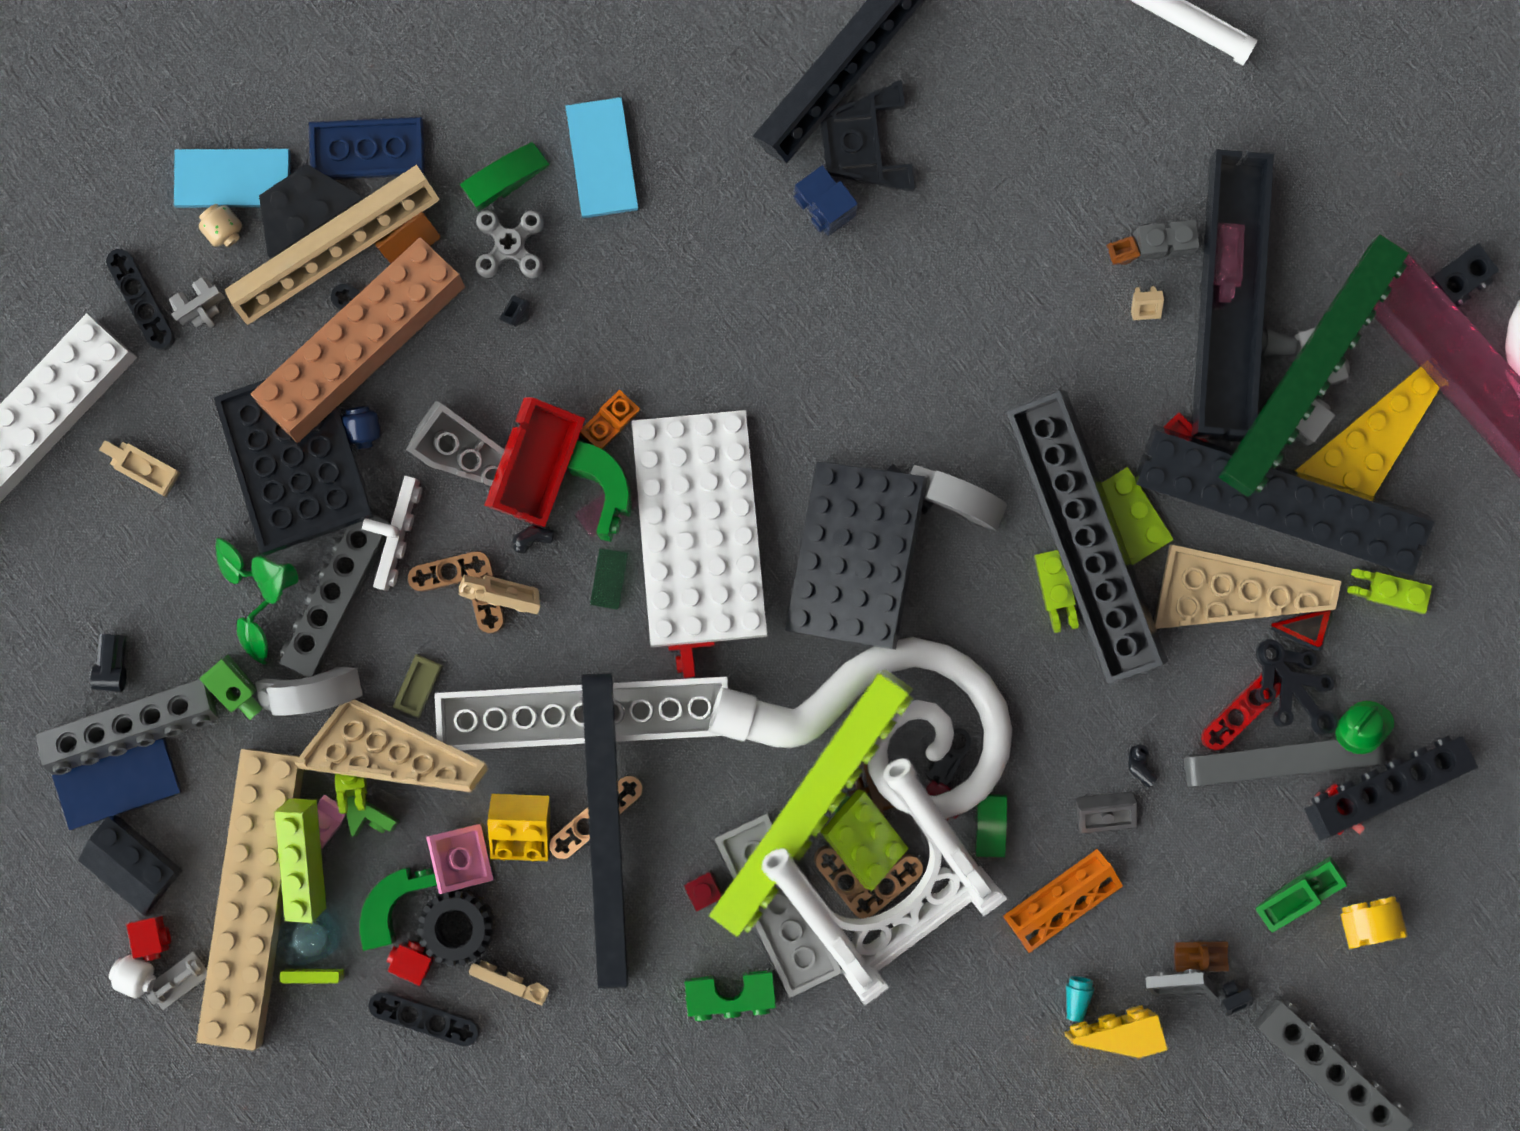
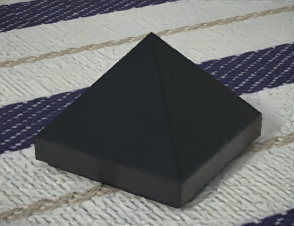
[499,295,530,327]

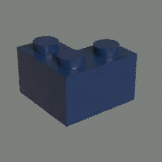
[793,165,858,236]

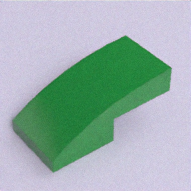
[975,794,1007,858]

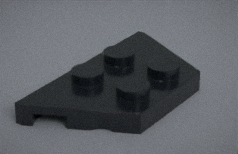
[259,164,362,258]

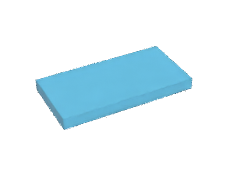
[565,97,638,218]
[174,149,290,208]

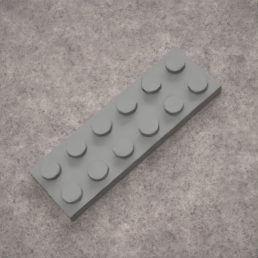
[714,813,842,998]

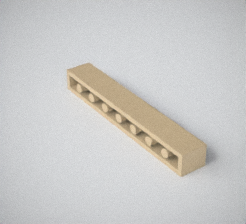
[224,165,440,325]

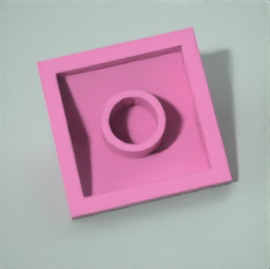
[427,824,493,894]

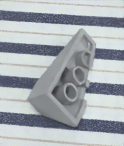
[406,401,504,486]

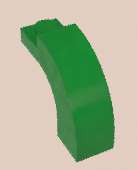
[567,441,632,542]
[359,867,437,951]

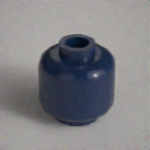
[342,406,381,449]

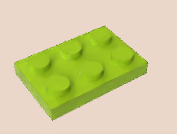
[1102,467,1174,565]
[820,789,909,891]

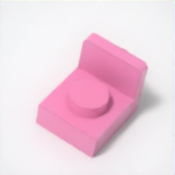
[317,795,346,848]

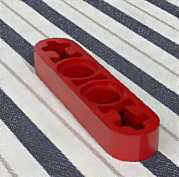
[1201,671,1281,750]

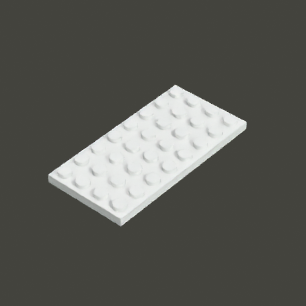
[632,410,767,647]

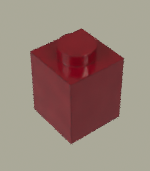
[683,870,723,912]

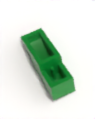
[460,142,549,212]
[1255,856,1347,933]

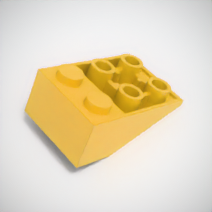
[1064,1005,1168,1058]

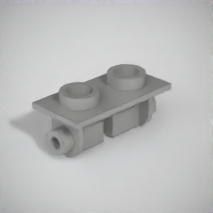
[147,951,207,1010]

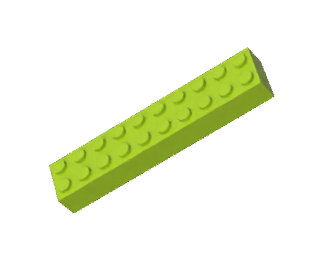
[709,669,914,937]

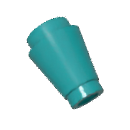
[1066,976,1095,1022]

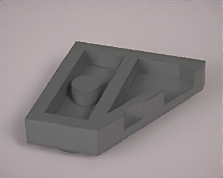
[1146,969,1219,1000]

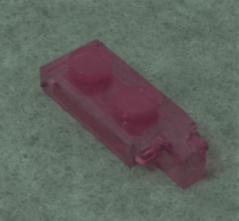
[1214,223,1245,303]

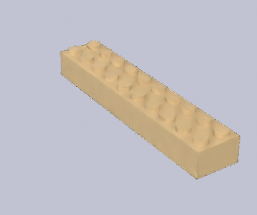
[196,749,304,1051]

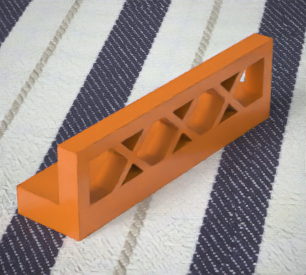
[1003,849,1123,953]

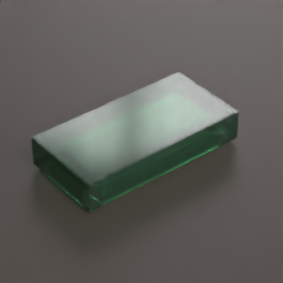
[590,548,628,610]

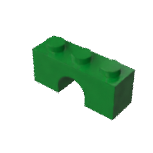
[684,970,776,1021]

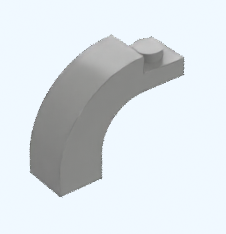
[911,465,1008,531]
[255,667,363,716]

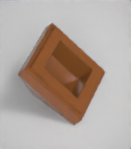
[1107,236,1140,265]

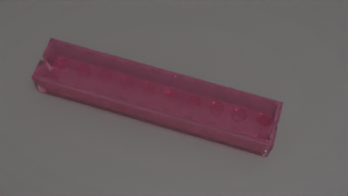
[1373,254,1520,478]

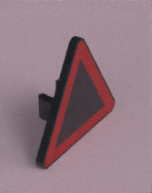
[1271,610,1332,651]

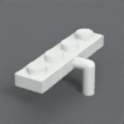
[362,476,422,592]

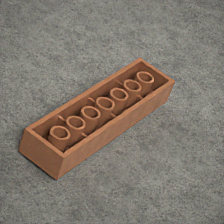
[251,237,465,443]

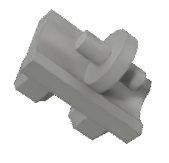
[169,277,226,328]

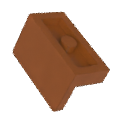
[374,212,441,264]

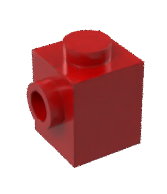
[126,915,171,962]
[386,940,435,986]

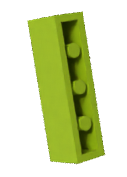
[274,798,326,923]

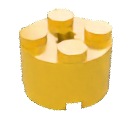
[1340,896,1408,949]

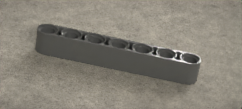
[1183,739,1386,787]

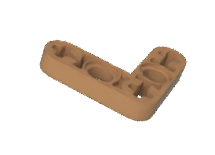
[408,552,504,634]
[814,846,923,918]

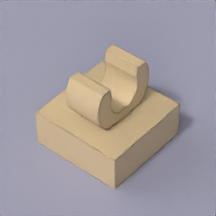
[1131,286,1164,320]

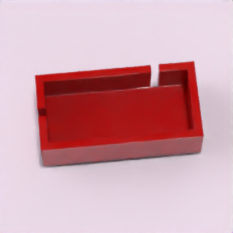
[484,397,585,527]

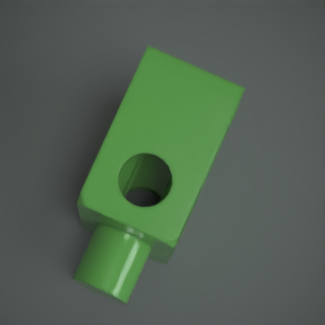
[199,655,263,720]

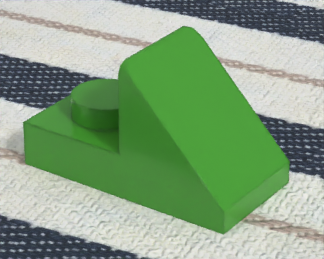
[346,796,400,837]

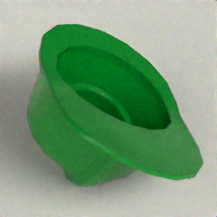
[1335,701,1394,754]

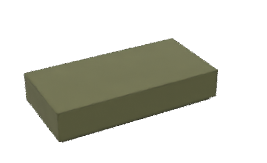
[393,654,443,718]

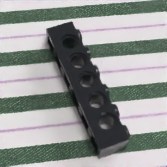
[1304,735,1478,841]

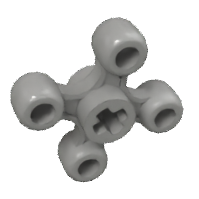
[475,210,544,278]

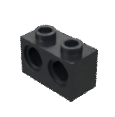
[1425,243,1499,309]

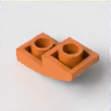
[579,389,640,450]

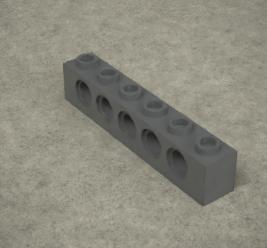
[279,515,391,677]
[36,679,219,775]
[1252,999,1413,1131]

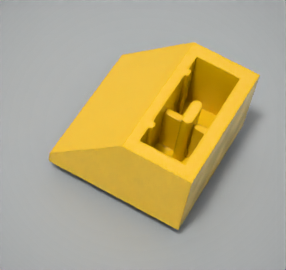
[487,794,551,861]

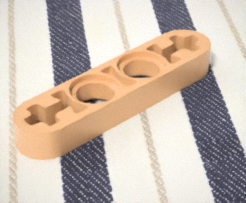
[550,776,643,859]

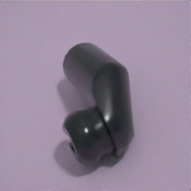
[513,526,554,554]
[1128,744,1158,788]

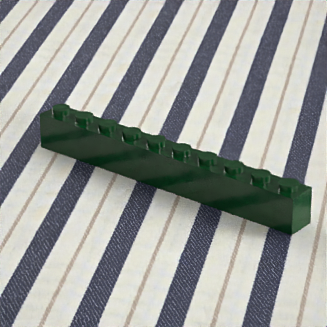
[1218,234,1409,497]

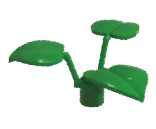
[216,537,299,664]

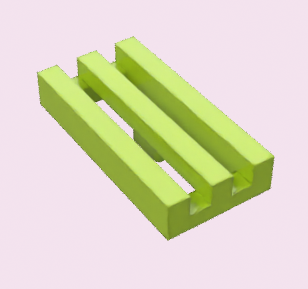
[280,969,344,983]

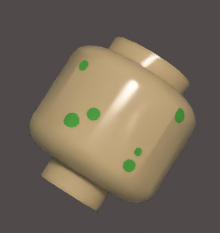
[199,204,242,248]

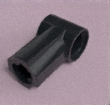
[90,634,127,692]

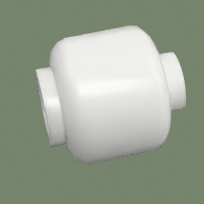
[109,955,156,998]

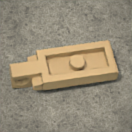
[99,441,180,497]
[459,575,541,614]
[468,960,549,1006]

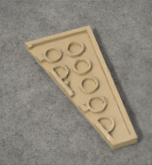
[1154,545,1341,629]
[295,699,488,792]

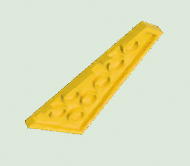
[1294,366,1440,497]

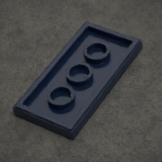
[309,117,425,179]
[52,738,182,830]

